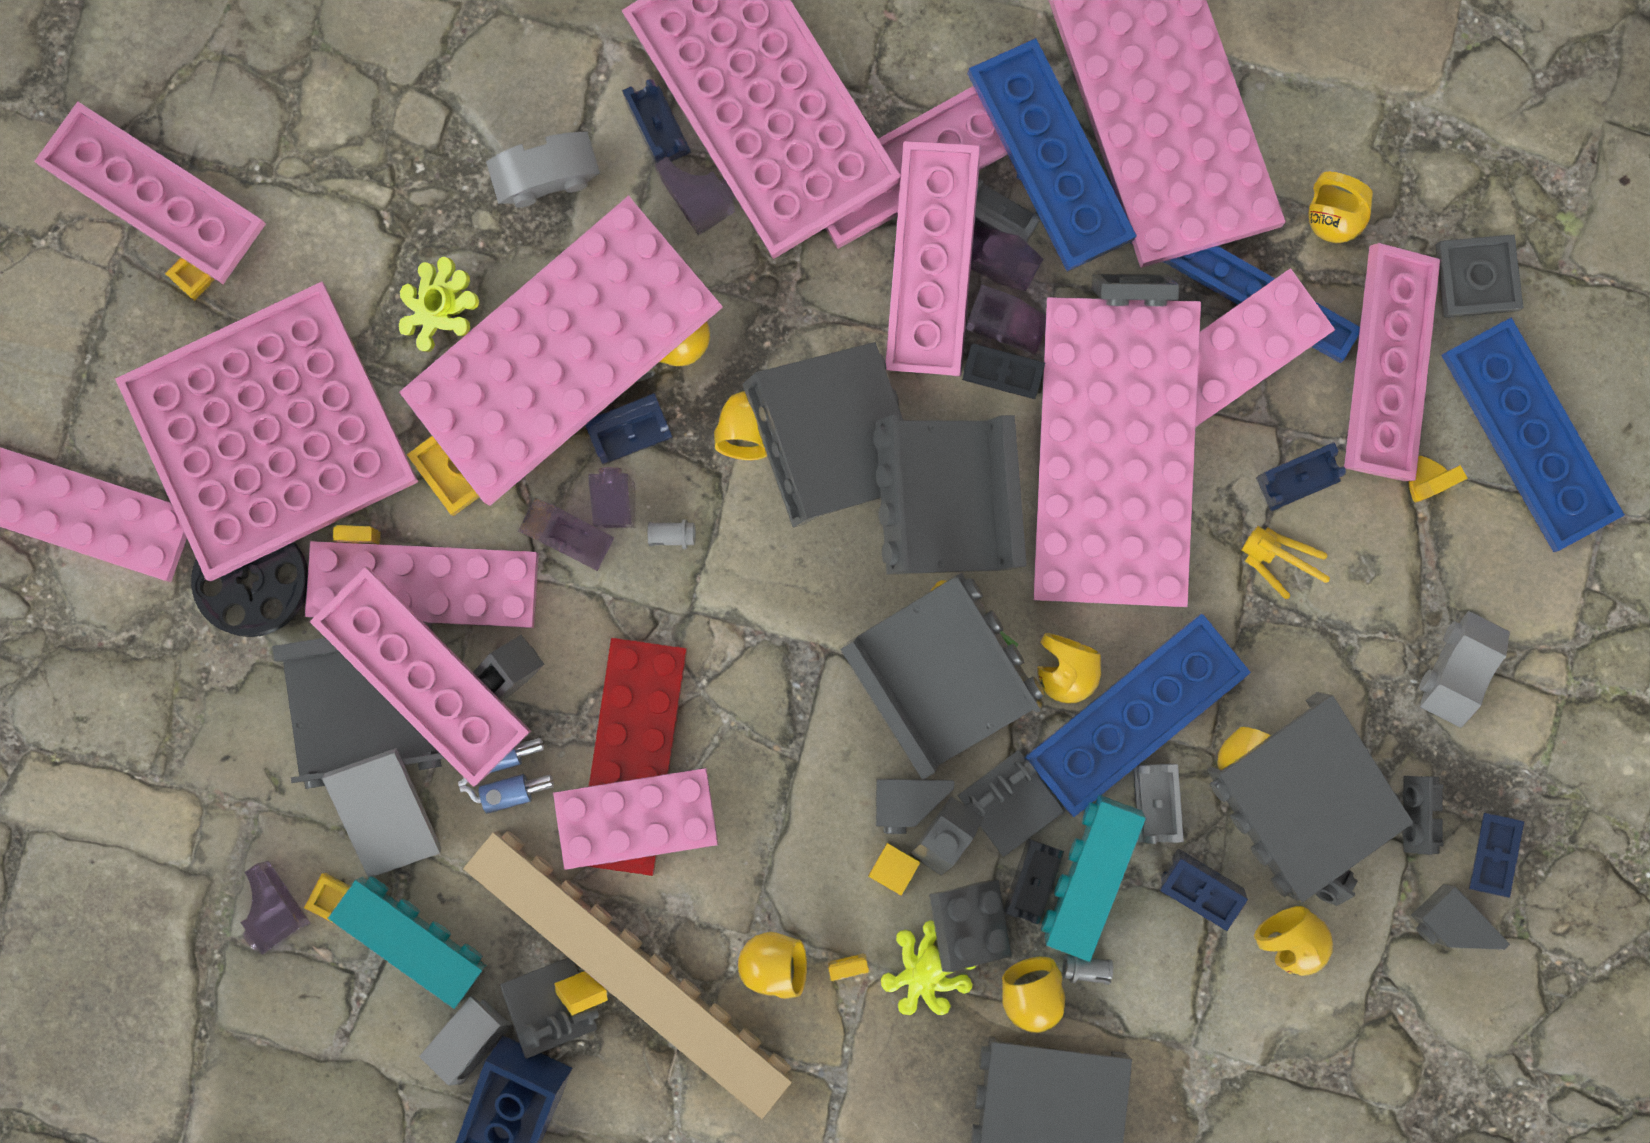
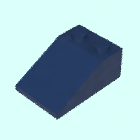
[456,1035,573,1143]

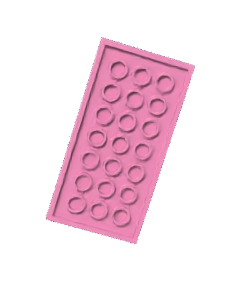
[622,0,901,259]
[1049,0,1285,268]
[399,195,723,506]
[1034,297,1201,607]

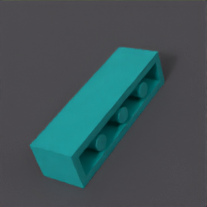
[1041,795,1146,962]
[327,876,487,1009]

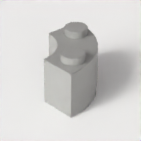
[486,132,600,208]
[1419,611,1510,728]

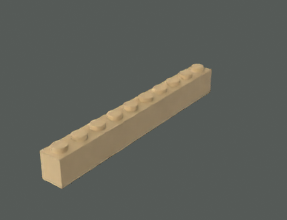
[463,831,793,1119]

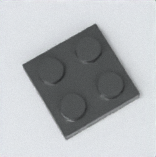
[1435,234,1523,318]
[1091,274,1179,306]
[929,880,1011,972]

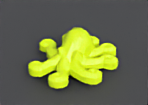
[399,257,479,352]
[881,920,976,1015]

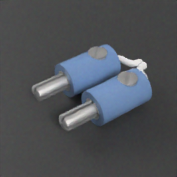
[458,738,554,814]

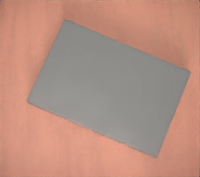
[322,748,442,878]

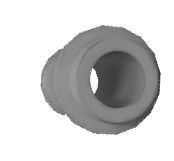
[647,519,696,549]
[1062,955,1113,985]

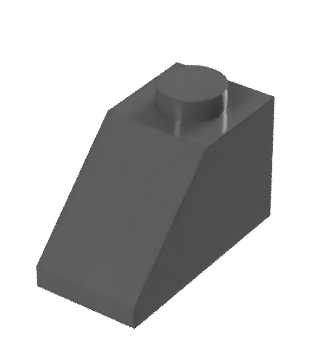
[473,635,545,702]
[876,779,954,834]
[910,796,983,876]
[1411,884,1510,950]

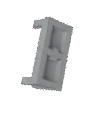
[1133,763,1184,844]
[419,997,512,1086]

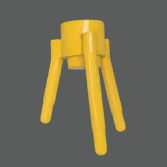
[1241,525,1330,599]

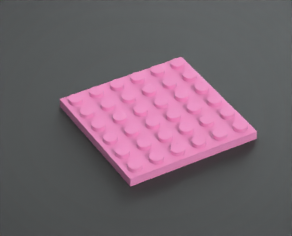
[115,282,418,582]

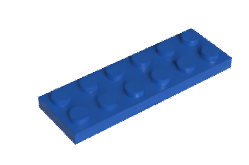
[967,38,1137,272]
[1441,317,1625,552]
[1024,613,1251,817]

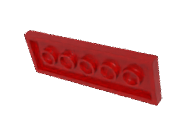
[587,638,687,876]

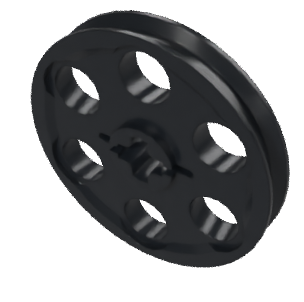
[191,542,308,637]

